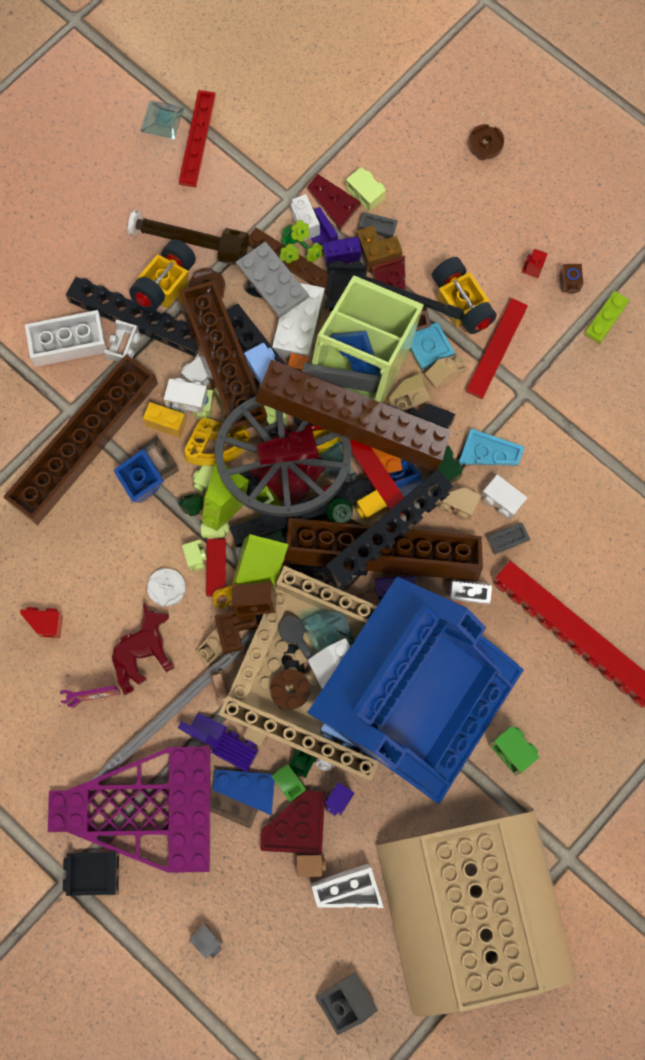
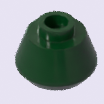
[178,493,203,516]
[327,498,353,523]

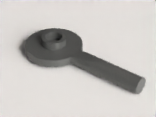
[278,616,314,660]

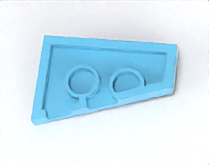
[459,429,524,466]

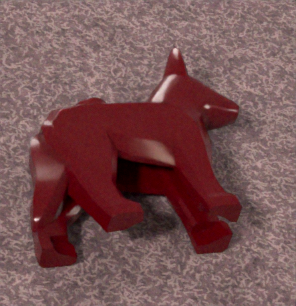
[112,602,175,695]

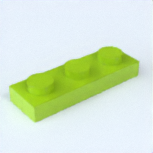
[584,290,630,344]

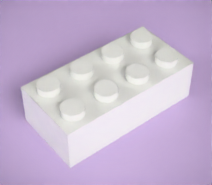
[272,283,325,361]
[25,310,107,367]

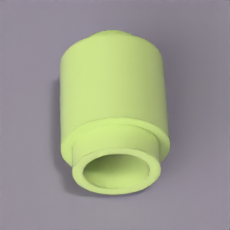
[201,521,230,539]

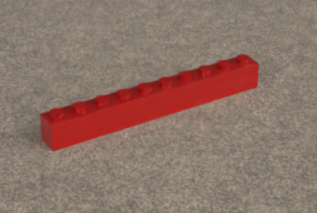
[493,560,645,708]

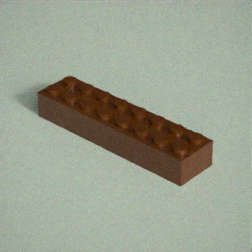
[178,280,268,434]

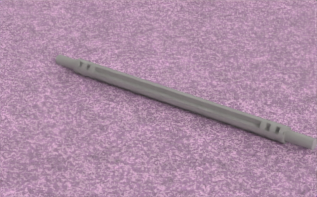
[91,630,256,784]

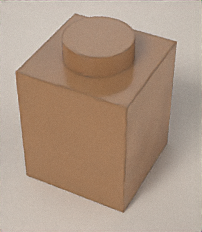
[297,855,326,877]

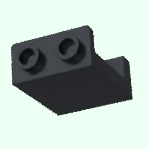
[325,261,367,311]
[63,852,119,896]

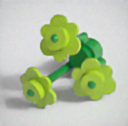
[279,220,323,263]

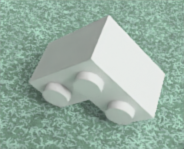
[164,378,208,416]

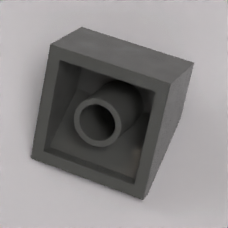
[315,972,378,1035]

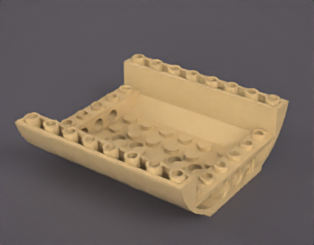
[219,566,379,781]
[377,811,576,1016]

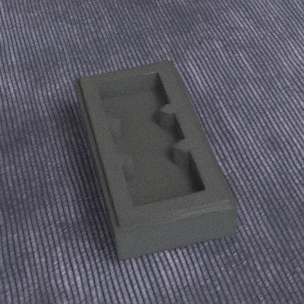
[358,212,398,238]
[487,522,530,555]

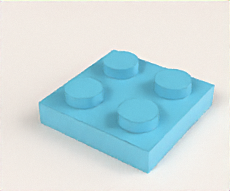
[410,322,455,370]

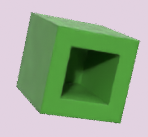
[272,764,306,802]

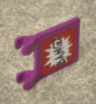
[60,685,121,708]

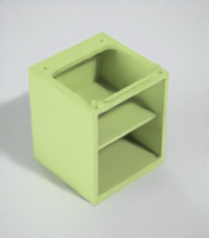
[312,276,424,403]

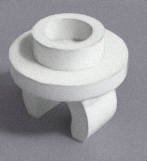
[315,759,335,771]

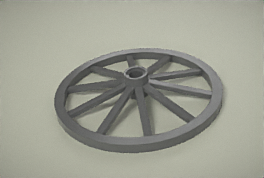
[215,396,351,517]

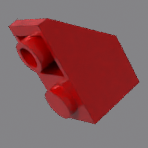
[20,607,63,638]

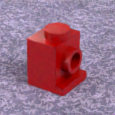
[521,248,548,278]

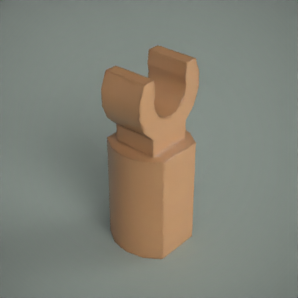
[210,670,229,707]

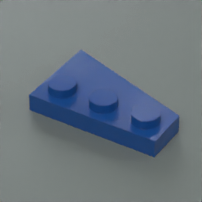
[330,331,382,383]
[213,770,275,816]

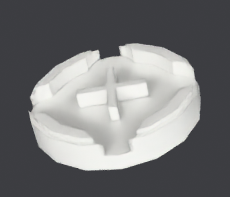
[147,568,186,607]

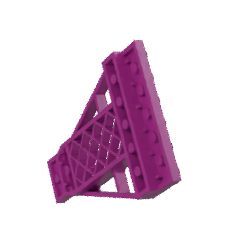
[48,746,211,873]

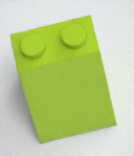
[202,463,249,531]
[233,534,288,588]

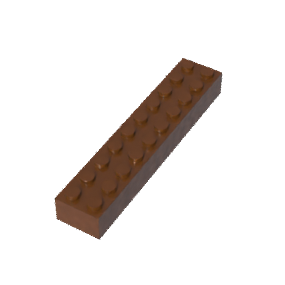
[3,354,158,526]
[255,359,451,472]
[285,518,483,581]

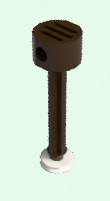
[127,209,249,266]

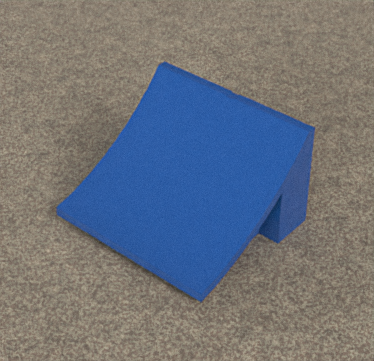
[307,577,524,804]

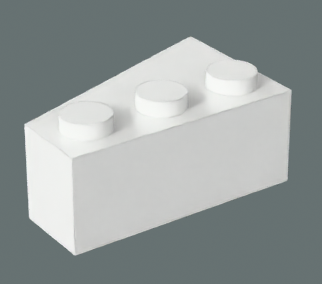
[310,863,384,908]

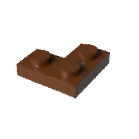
[214,611,258,655]

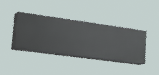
[302,363,380,393]

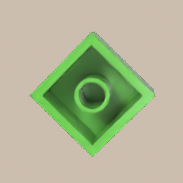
[489,726,539,776]

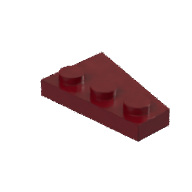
[307,174,361,231]
[257,425,318,465]

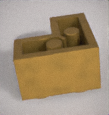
[356,225,403,272]

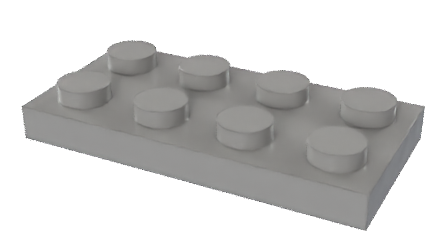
[236,242,309,318]

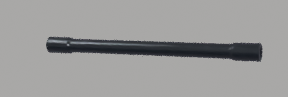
[327,268,464,320]

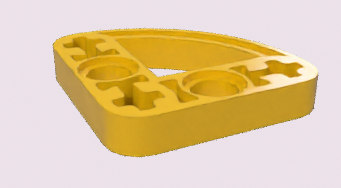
[184,418,250,466]

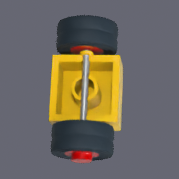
[129,239,196,312]
[431,257,497,334]

